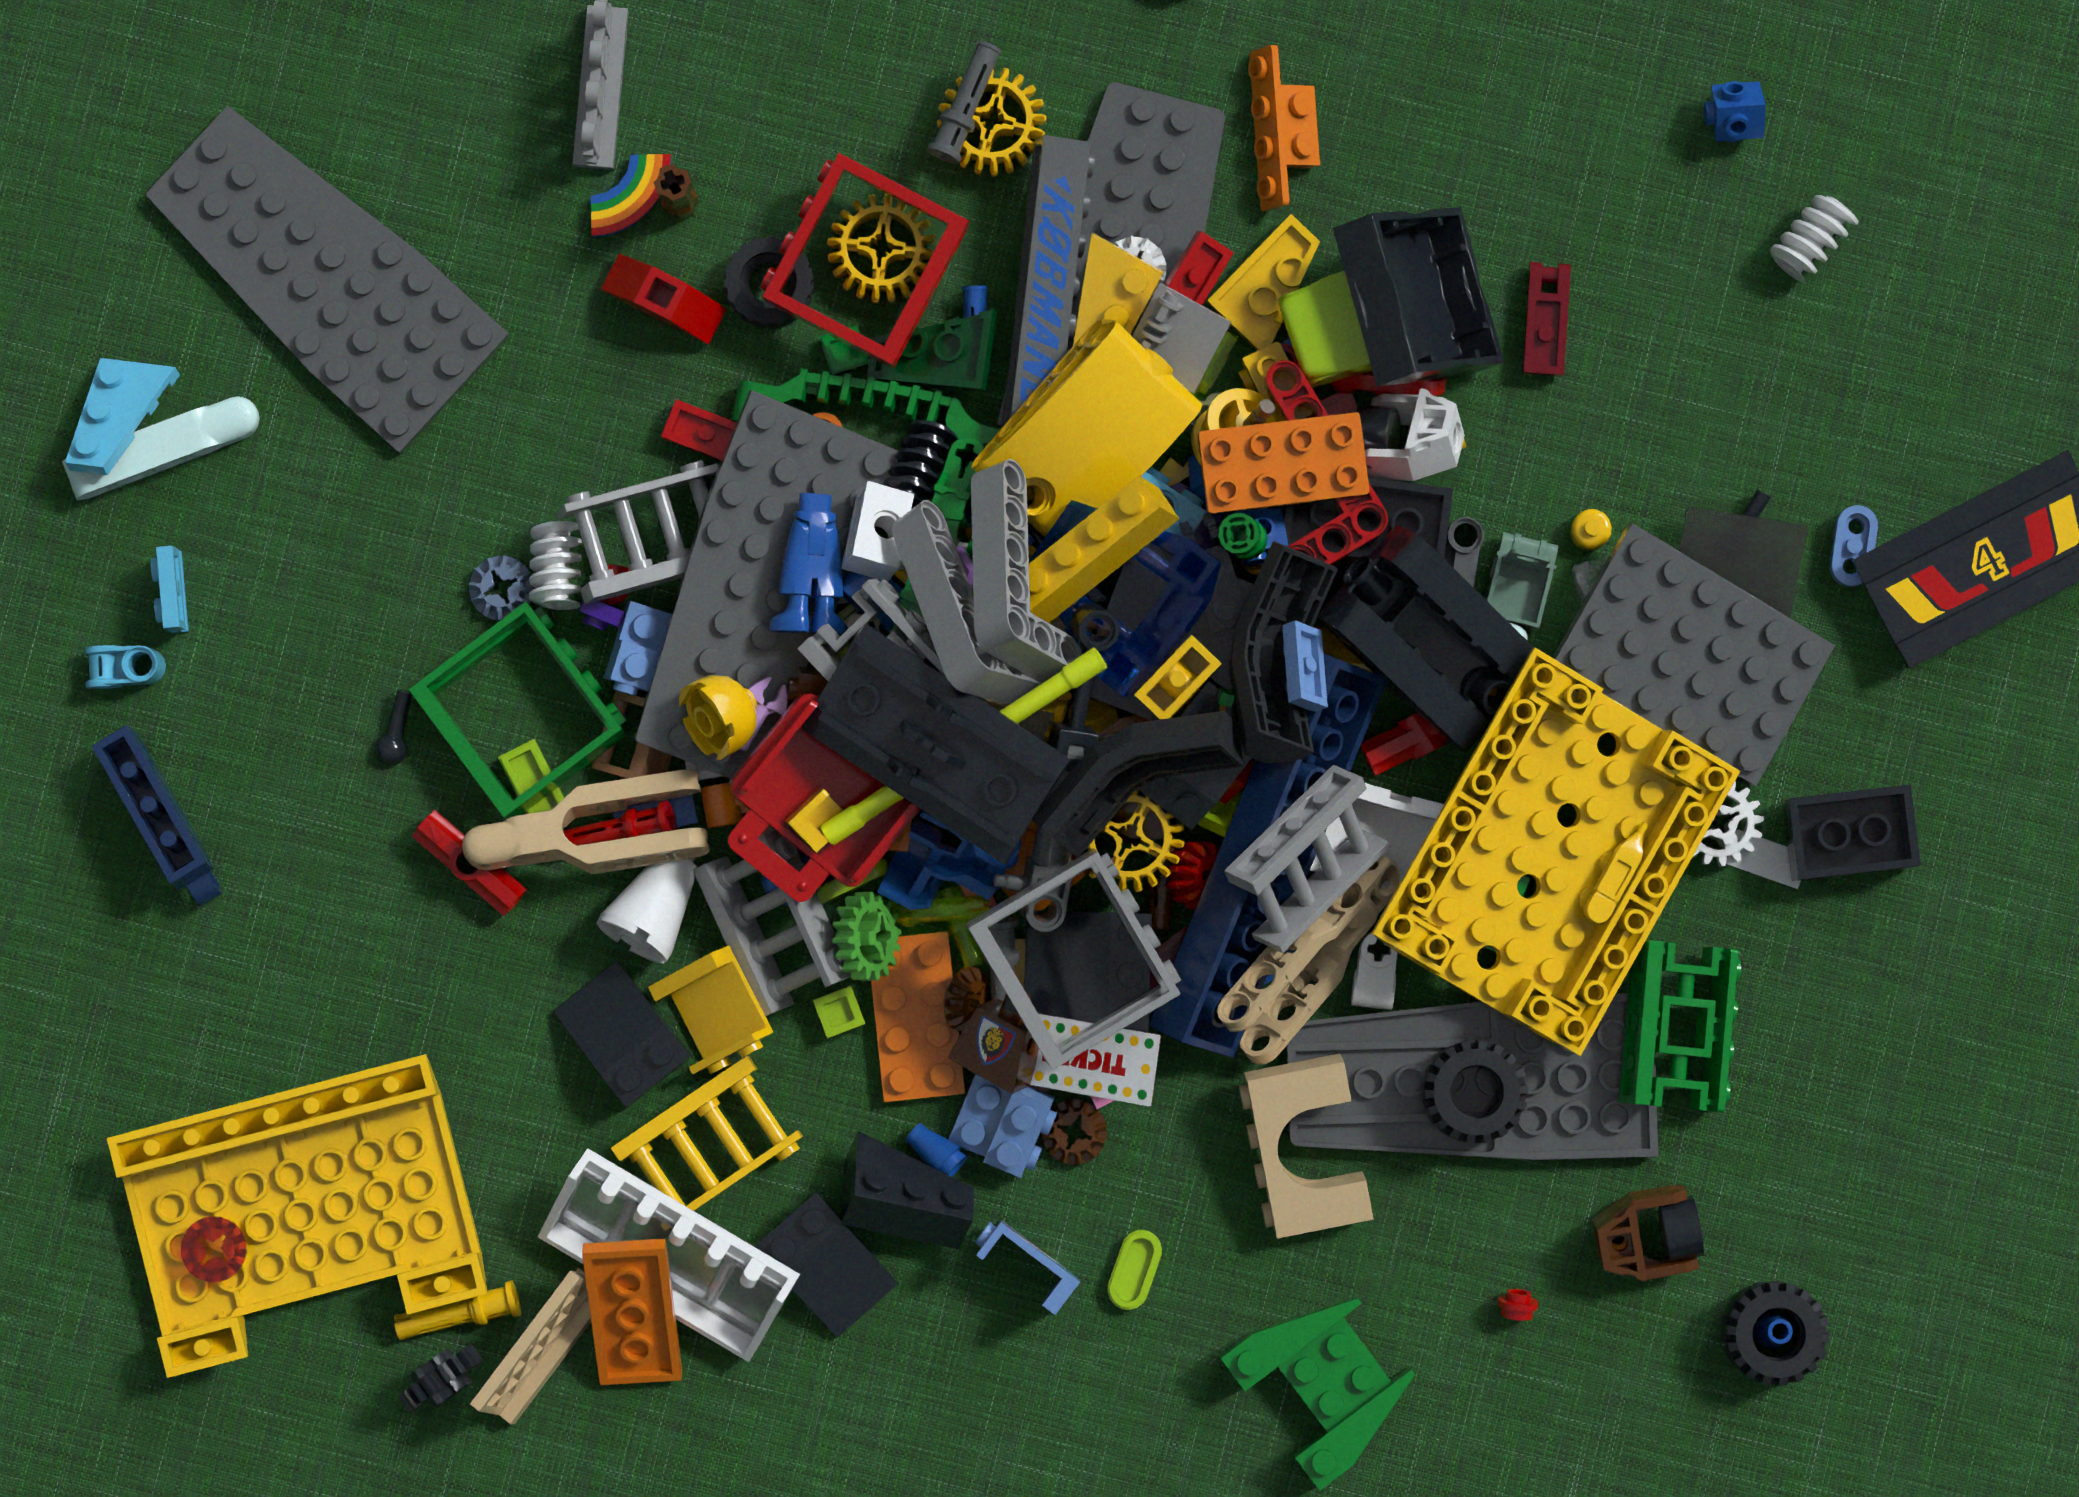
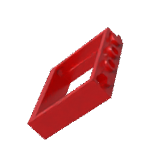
[760,153,969,369]

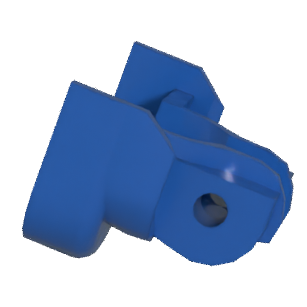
[877,810,1022,910]

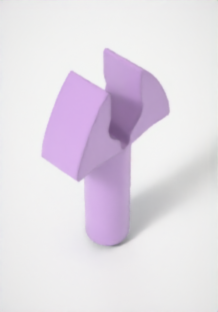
[739,677,787,751]

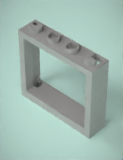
[966,848,1181,1070]

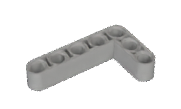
[971,459,1082,683]
[891,500,1042,705]

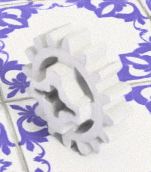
[1693,781,1764,867]

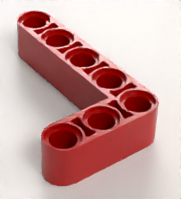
[1264,360,1388,565]

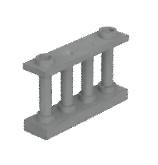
[556,461,719,605]
[1224,765,1391,953]
[693,830,851,1016]

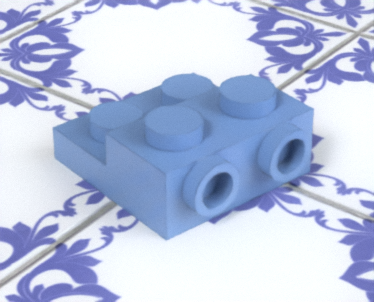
[603,601,672,696]
[948,1074,1057,1178]

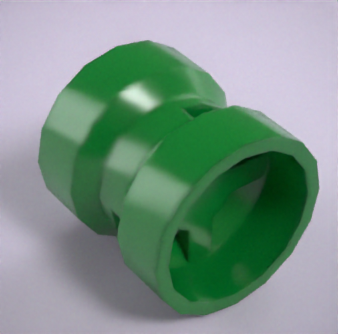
[1218,513,1268,560]

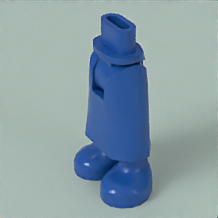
[769,493,846,636]

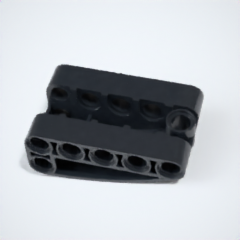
[1316,524,1533,753]

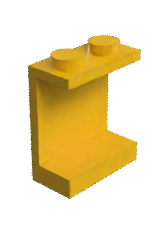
[648,945,774,1075]

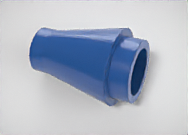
[905,1123,967,1177]
[1753,1309,1794,1350]

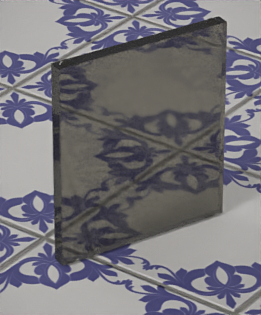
[1679,506,1808,618]

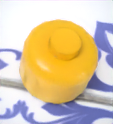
[1570,509,1612,551]

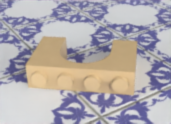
[1239,1054,1374,1239]

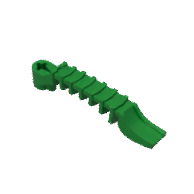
[731,368,1000,448]
[889,437,984,639]

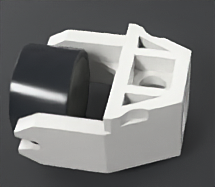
[1356,389,1465,481]

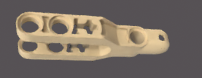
[462,770,710,874]
[1217,855,1400,1065]

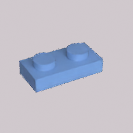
[1282,621,1328,712]

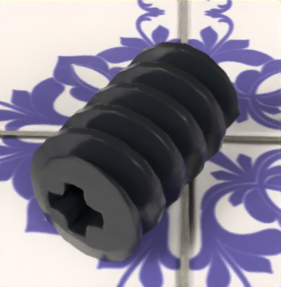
[882,420,958,509]

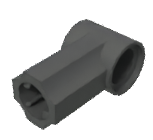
[1444,517,1484,587]

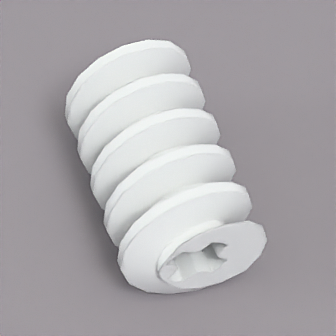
[1770,195,1859,284]
[529,521,582,610]

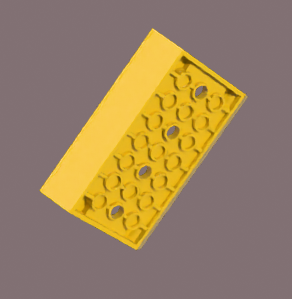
[1371,647,1740,1056]

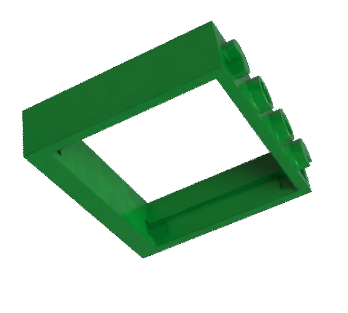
[408,601,627,819]

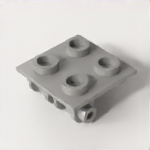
[1132,283,1231,394]

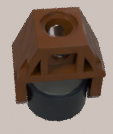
[1592,1185,1704,1281]

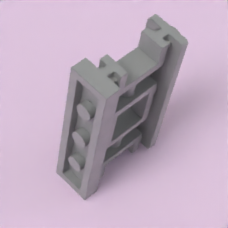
[797,578,986,701]

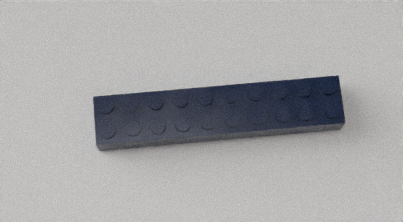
[1149,653,1386,1058]

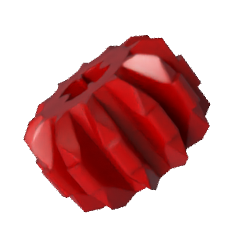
[1164,841,1220,910]

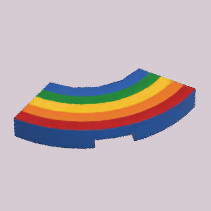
[591,154,672,238]

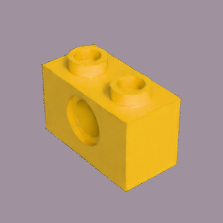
[1134,635,1222,720]

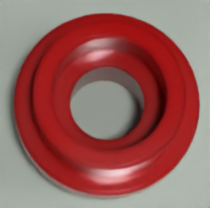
[1497,1289,1539,1321]

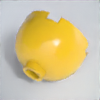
[679,675,757,760]

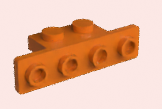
[1248,45,1320,211]

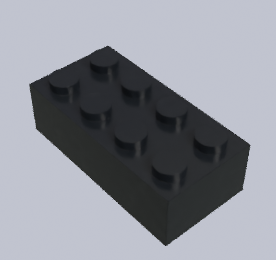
[1283,477,1453,561]

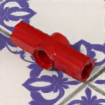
[1360,713,1448,776]
[412,810,528,916]

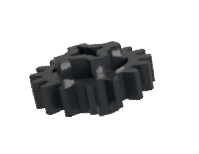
[398,1345,483,1413]

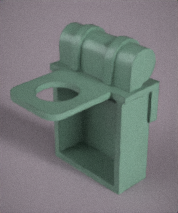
[1486,532,1558,630]

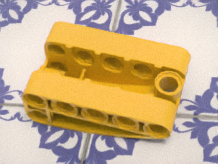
[971,319,1202,545]

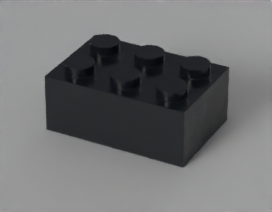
[1782,784,1921,881]

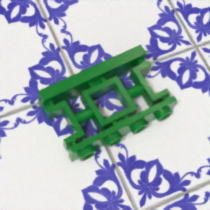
[1618,940,1741,1112]

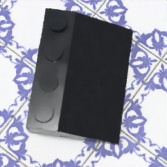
[1024,910,1152,1033]

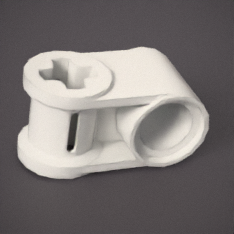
[1351,932,1397,1010]

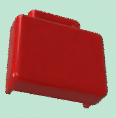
[728,693,921,902]

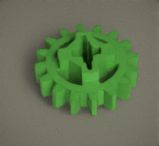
[832,892,902,981]

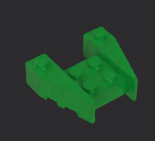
[1219,1297,1415,1491]

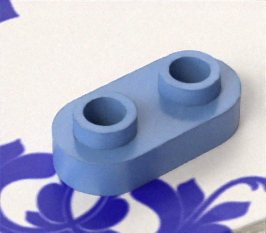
[1829,505,1878,587]

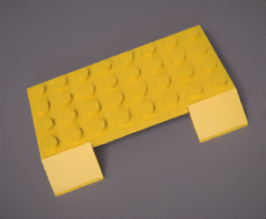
[107,1054,488,1378]

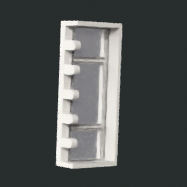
[538,1148,800,1362]

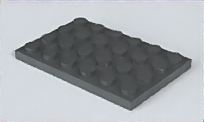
[1552,523,1835,786]

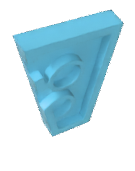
[65,358,180,475]

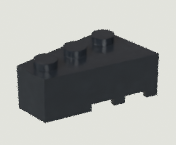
[841,1131,974,1249]

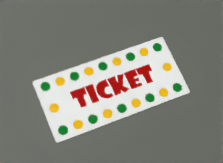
[1030,1014,1161,1106]

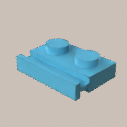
[151,546,189,633]

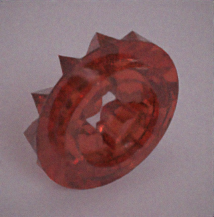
[181,1216,247,1282]

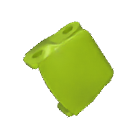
[1278,271,1372,388]

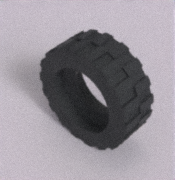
[724,236,814,329]

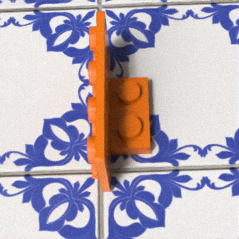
[1197,412,1370,513]

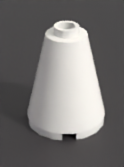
[597,858,697,964]

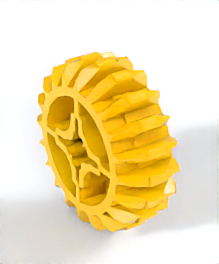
[937,68,1046,177]
[827,194,936,304]
[1087,789,1184,892]

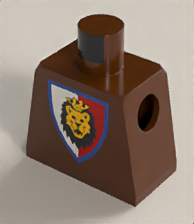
[948,991,1039,1094]

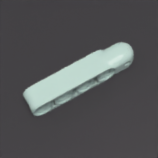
[62,396,260,500]

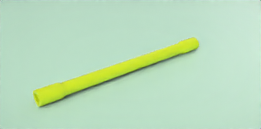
[821,647,1107,846]

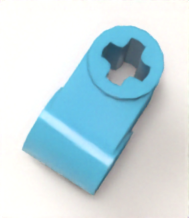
[84,645,166,689]

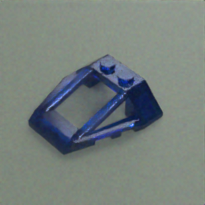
[1029,500,1221,697]

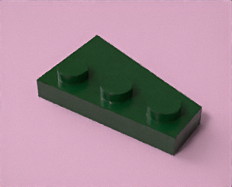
[866,309,997,392]

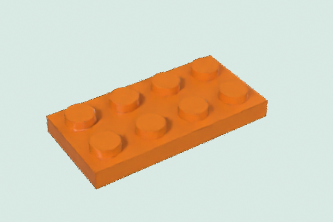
[871,931,965,1102]
[582,1239,682,1385]

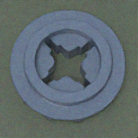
[468,555,534,621]

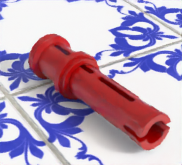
[563,801,677,846]

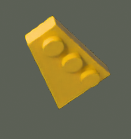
[1207,214,1320,351]

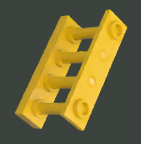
[611,1056,803,1230]

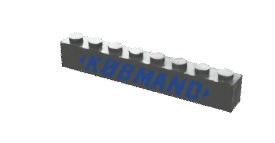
[1001,135,1095,428]

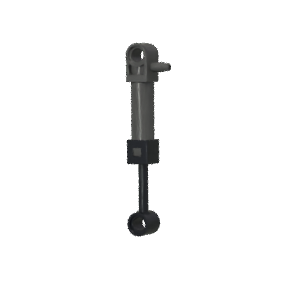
[993,603,1119,932]

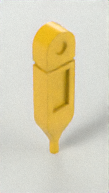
[1584,822,1648,923]

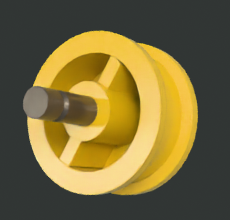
[1191,388,1285,465]

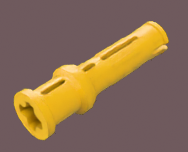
[394,1280,521,1340]

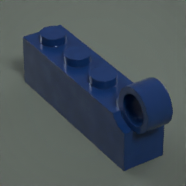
[91,725,223,906]

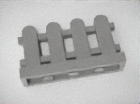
[573,0,629,170]

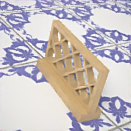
[470,1268,591,1425]

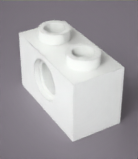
[841,481,914,582]

